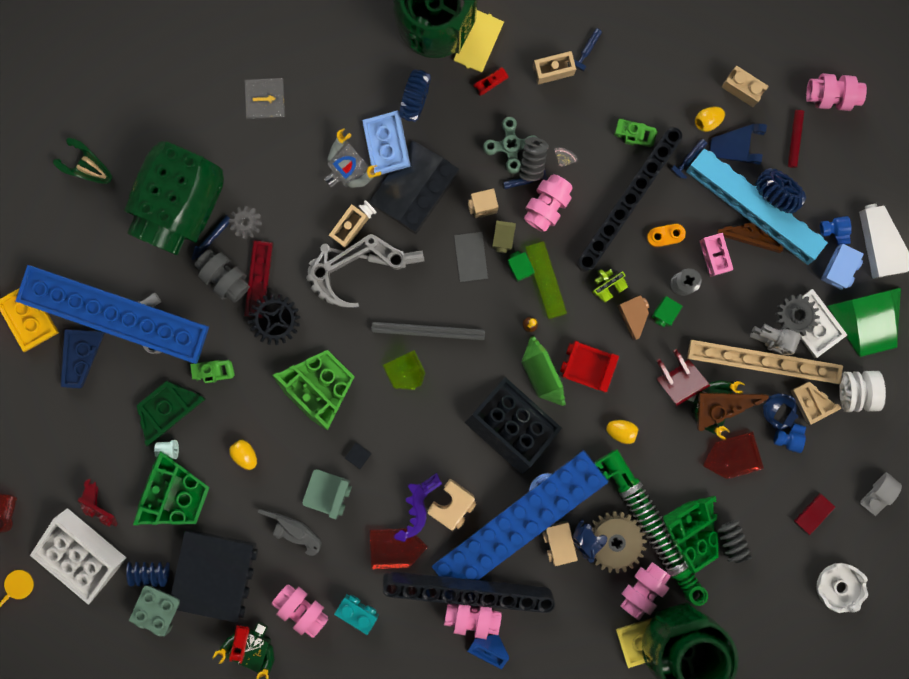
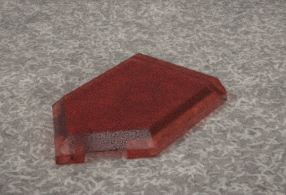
[703,432,764,479]
[370,528,428,569]

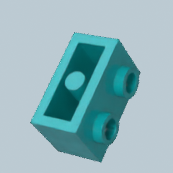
[334,594,379,635]

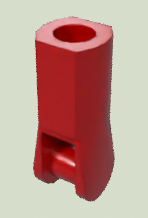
[473,67,508,96]
[229,626,250,664]

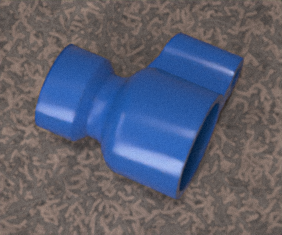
[820,216,851,245]
[773,423,806,453]

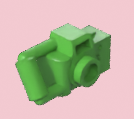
[614,119,658,147]
[190,360,235,383]

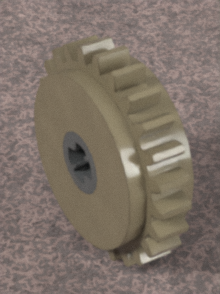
[592,511,647,573]

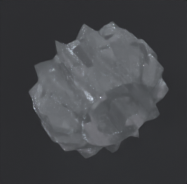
[229,206,262,239]

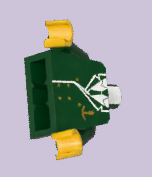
[686,380,745,440]
[212,622,275,679]

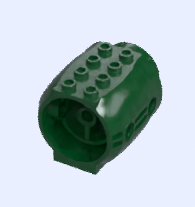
[394,0,477,58]
[124,141,224,255]
[642,603,738,679]

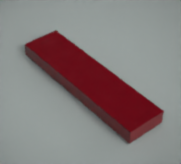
[244,240,273,318]

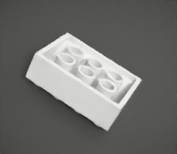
[30,508,126,605]

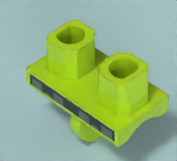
[592,269,628,303]

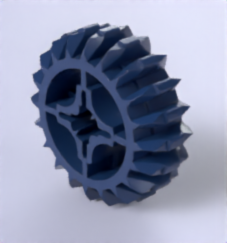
[399,69,431,122]
[755,168,806,214]

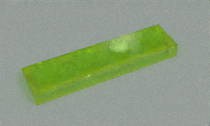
[525,241,567,320]

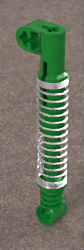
[594,449,708,606]

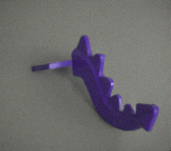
[394,473,442,542]

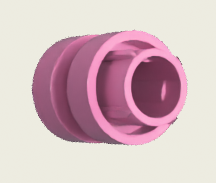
[806,73,867,111]
[524,174,573,232]
[621,562,671,620]
[272,585,329,638]
[444,603,502,639]

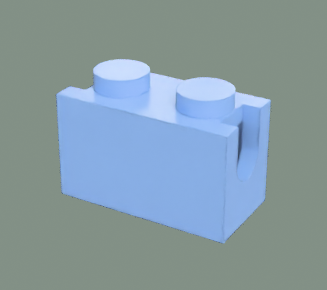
[821,244,864,290]

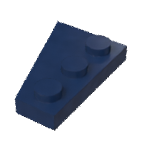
[61,330,105,388]

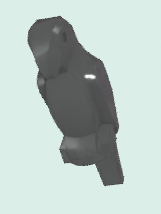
[258,509,322,556]

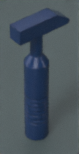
[574,28,602,71]
[670,139,707,179]
[503,170,548,189]

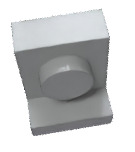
[860,472,902,516]

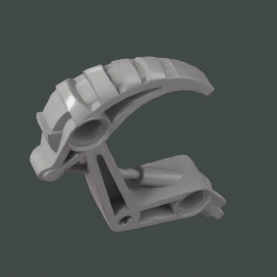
[306,234,424,308]

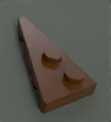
[716,223,783,253]
[697,393,769,431]

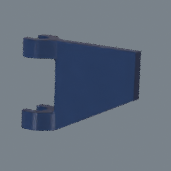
[710,124,767,165]

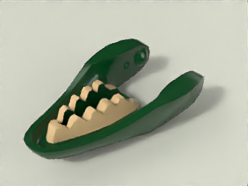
[53,138,112,184]

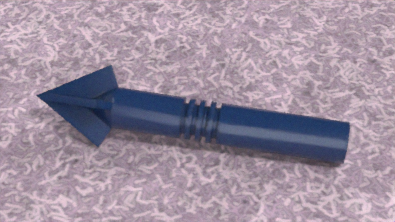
[191,215,232,260]

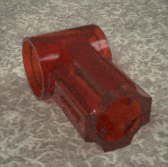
[0,494,17,533]

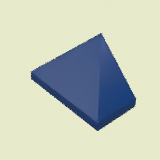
[467,634,509,670]

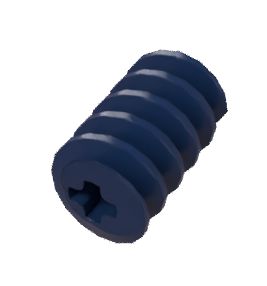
[126,562,170,587]

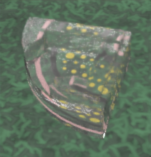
[554,147,578,167]

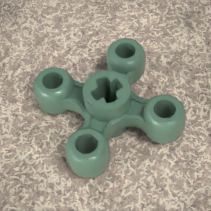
[483,117,538,174]

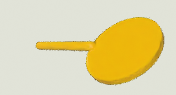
[0,570,34,607]

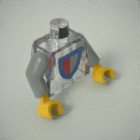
[324,128,381,188]

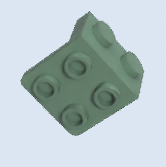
[303,469,352,519]
[129,585,180,637]

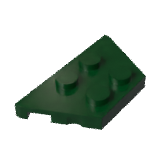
[137,381,206,446]

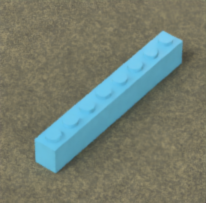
[686,149,828,265]

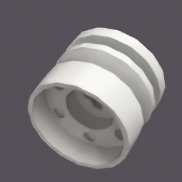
[839,371,886,412]

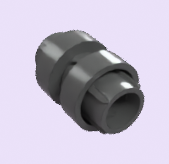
[195,249,250,303]

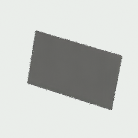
[454,232,488,282]

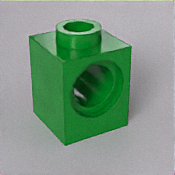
[507,251,535,282]
[652,296,683,328]

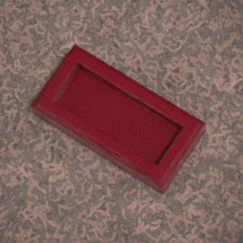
[794,493,835,535]

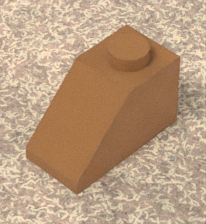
[618,295,649,340]

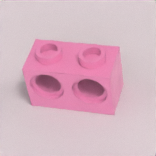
[699,233,734,277]

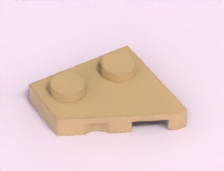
[791,382,841,425]

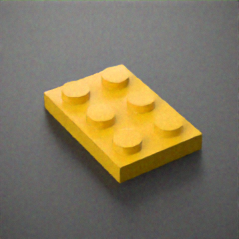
[0,288,59,352]

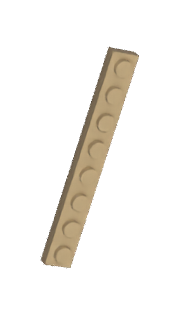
[687,340,843,384]

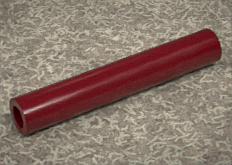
[788,110,805,168]

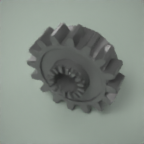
[775,294,820,336]

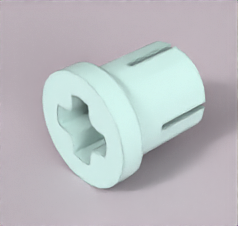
[154,440,179,459]

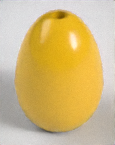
[695,107,725,132]
[606,420,639,444]
[229,440,257,470]

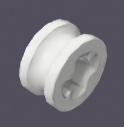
[358,200,377,219]

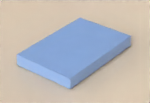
[362,110,411,174]

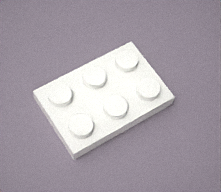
[794,289,847,358]

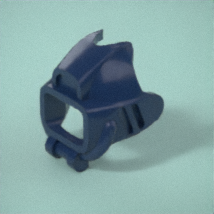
[763,394,799,430]
[573,519,607,563]

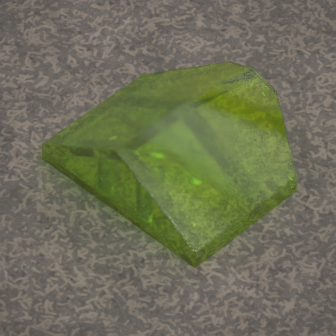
[383,350,426,390]

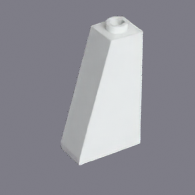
[859,204,909,278]

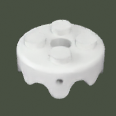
[816,563,868,613]

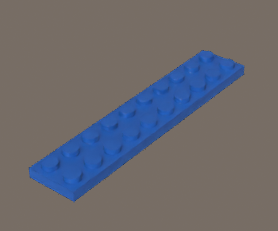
[15,265,209,364]
[431,450,608,591]

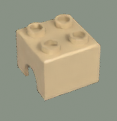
[428,479,476,531]

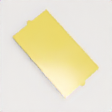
[454,10,504,73]

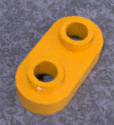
[647,224,686,247]

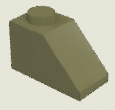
[492,221,516,253]

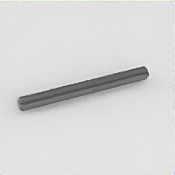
[371,322,485,340]

